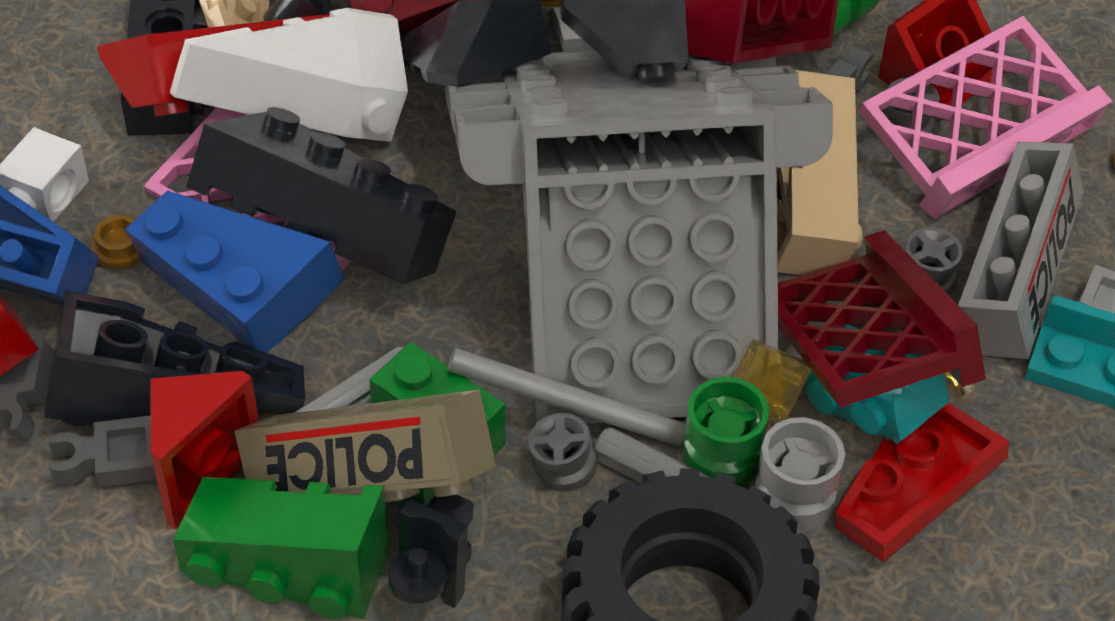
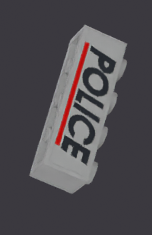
[958,142,1084,359]

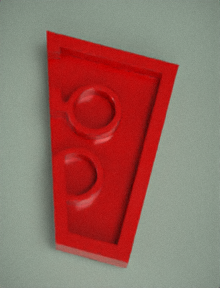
[835,403,1009,562]

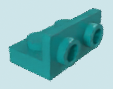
[1024,296,1115,408]

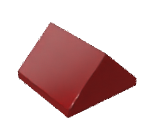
[878,0,1005,119]
[151,371,259,530]

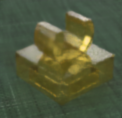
[734,339,811,421]

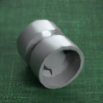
[755,417,845,532]

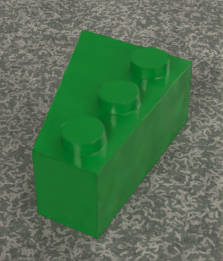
[173,477,389,619]

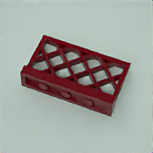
[778,230,986,407]

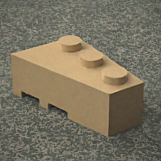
[776,70,862,275]

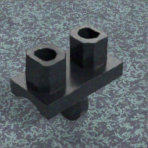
[388,494,474,608]

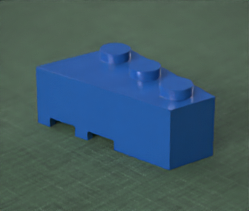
[0,185,99,306]
[125,190,345,352]

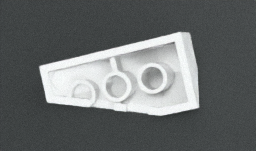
[169,8,408,142]

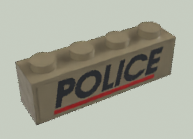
[235,389,496,502]

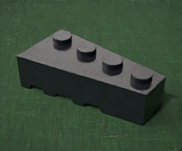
[186,107,457,284]

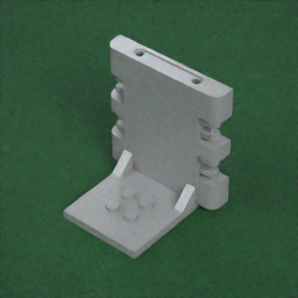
[443,50,833,424]

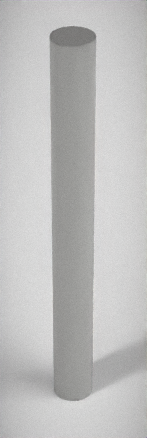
[447,348,686,447]

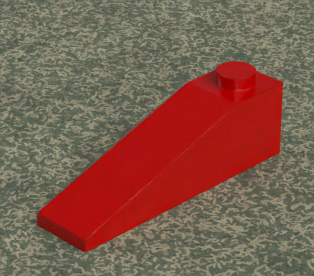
[97,14,330,116]

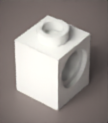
[0,127,89,222]

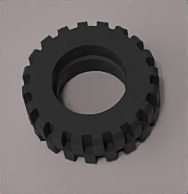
[561,468,820,621]

